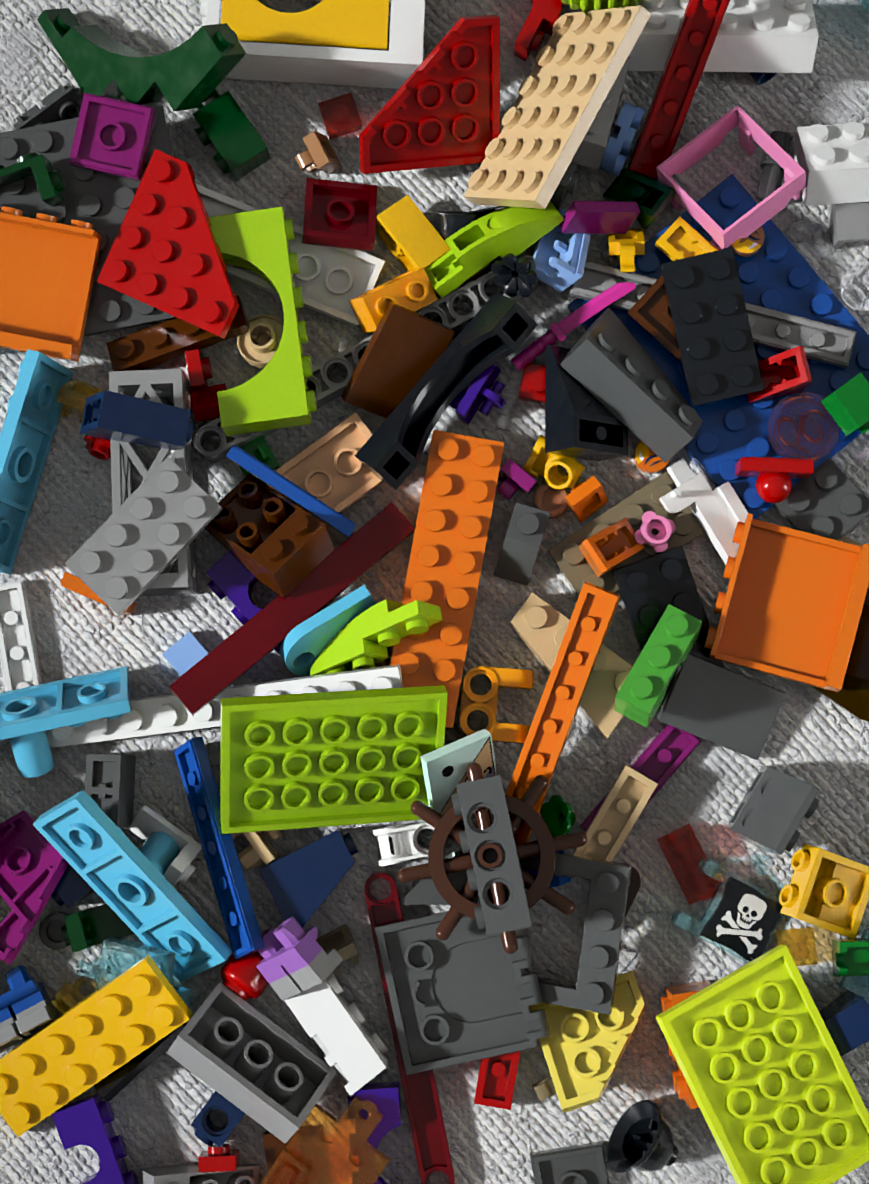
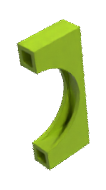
[209,207,317,436]

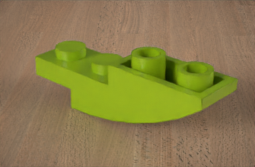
[425,201,564,298]
[310,599,442,676]

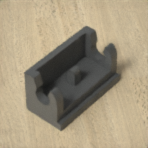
[85,754,136,828]

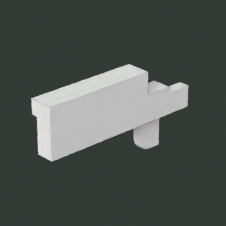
[659,458,748,565]

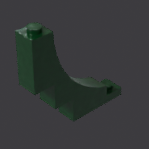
[37,8,246,111]

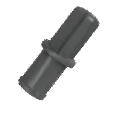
[757,131,793,201]

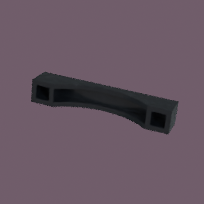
[355,292,538,490]

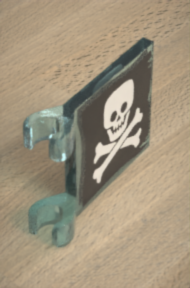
[671,858,784,963]

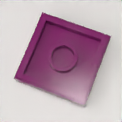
[68,93,156,181]

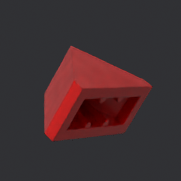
[747,346,812,403]

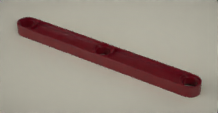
[364,872,455,1184]

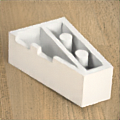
[284,973,389,1096]

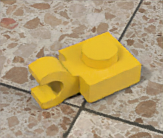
[607,228,645,273]

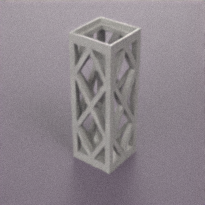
[109,369,197,596]

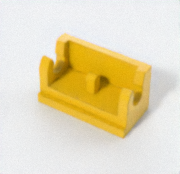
[375,194,450,272]

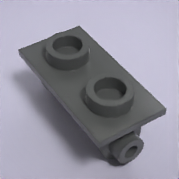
[13,83,82,130]

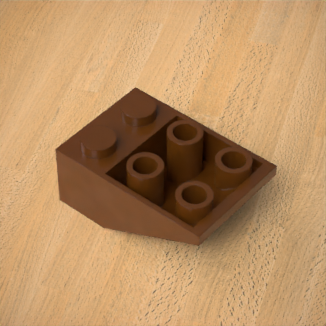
[204,473,334,599]

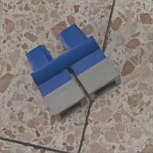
[0,965,59,1054]

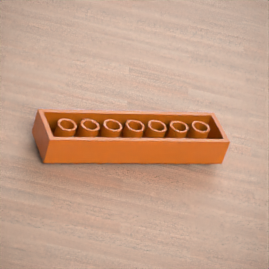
[390,430,505,729]

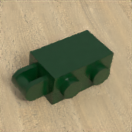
[193,89,271,181]

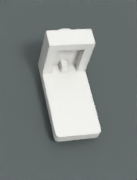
[129,805,202,887]

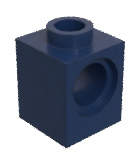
[191,1091,245,1147]

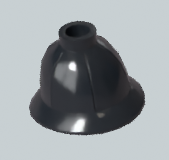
[606,1100,678,1173]

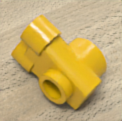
[523,434,585,489]

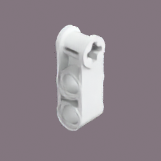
[373,817,479,866]

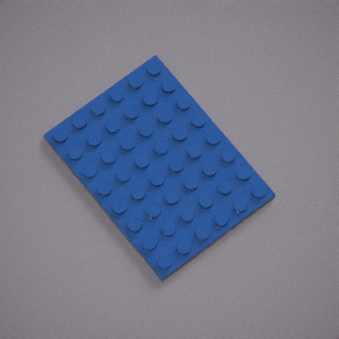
[568,174,869,519]

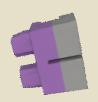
[256,916,343,1001]

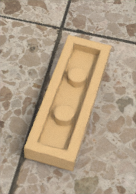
[572,764,658,862]

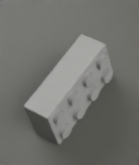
[166,981,338,1144]

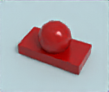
[735,457,814,504]

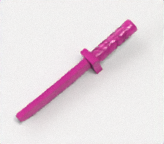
[511,282,636,371]

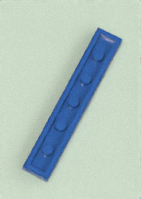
[174,737,265,959]

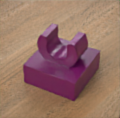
[497,458,538,501]

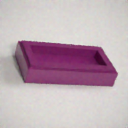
[560,201,640,234]

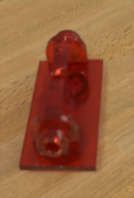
[657,823,722,905]

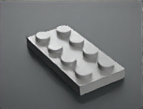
[64,457,223,616]

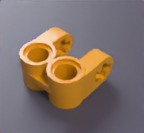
[459,666,534,744]

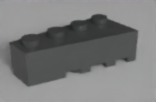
[560,307,703,463]

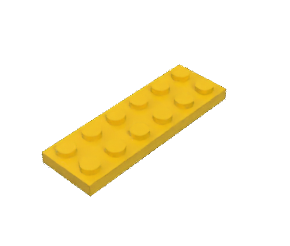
[0,955,193,1137]

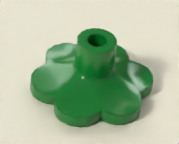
[540,795,576,837]

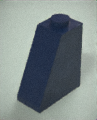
[80,390,193,450]
[259,829,359,928]
[819,990,869,1056]

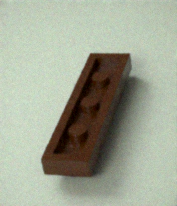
[106,295,250,371]

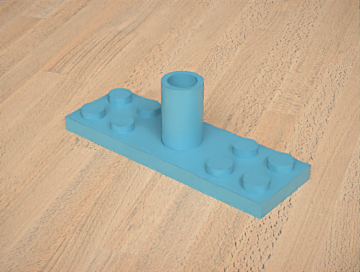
[0,349,74,575]
[0,666,131,778]
[32,790,232,982]

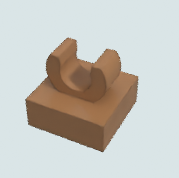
[295,131,342,174]

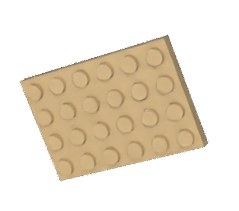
[463,5,651,209]

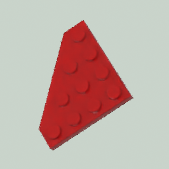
[359,15,500,174]
[96,149,239,339]

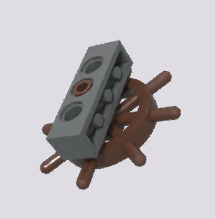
[397,762,587,954]

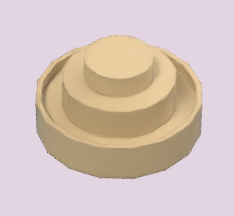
[237,314,284,368]

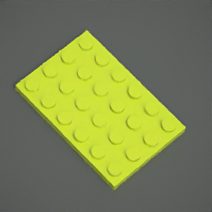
[655,945,869,1184]

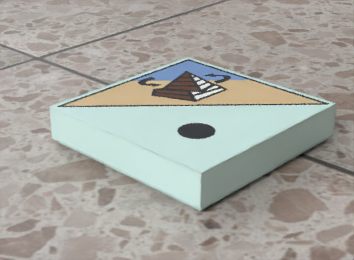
[420,729,497,815]

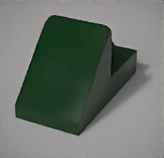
[603,168,676,230]

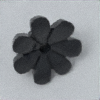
[491,253,538,297]

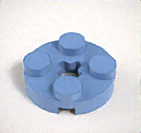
[599,102,646,177]

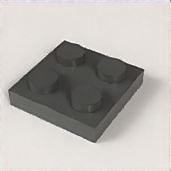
[773,458,869,541]

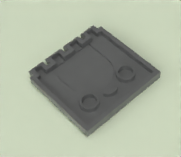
[375,901,550,1075]

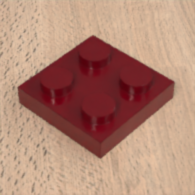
[302,178,377,251]

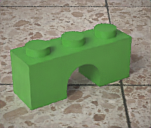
[614,604,702,728]

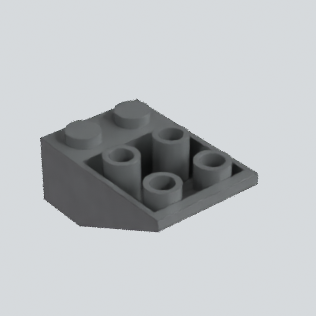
[726,766,820,855]

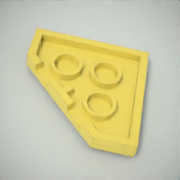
[529,971,645,1113]

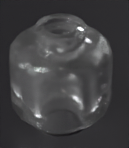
[840,258,869,311]

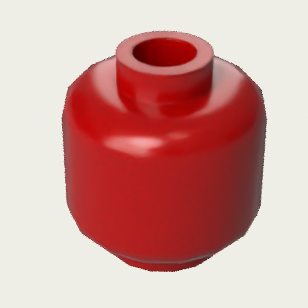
[220,951,269,1001]

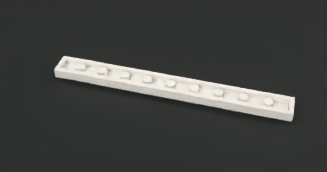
[46,664,404,748]

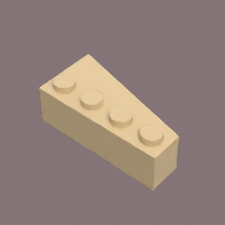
[509,592,633,739]

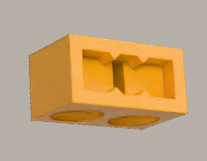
[349,267,438,333]

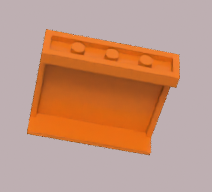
[0,206,102,363]
[704,513,869,692]

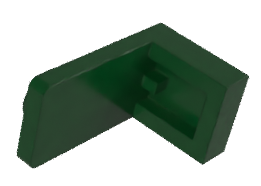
[0,153,66,207]
[61,904,135,953]

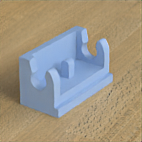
[530,209,591,293]

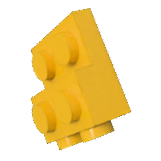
[779,843,869,938]

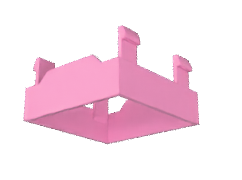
[656,105,806,250]

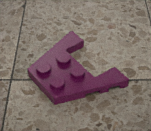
[0,810,69,965]

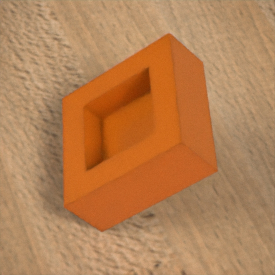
[565,475,609,523]

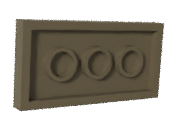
[547,471,705,597]

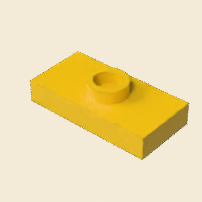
[655,216,718,261]

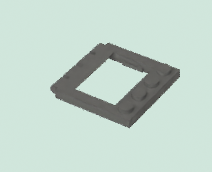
[478,853,632,1015]

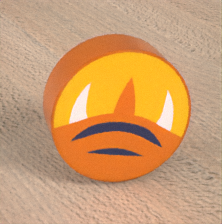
[633,441,670,474]

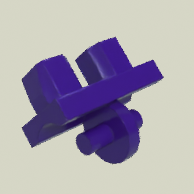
[449,362,507,425]

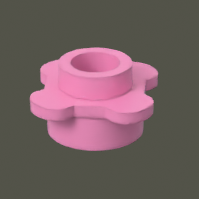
[634,511,676,553]

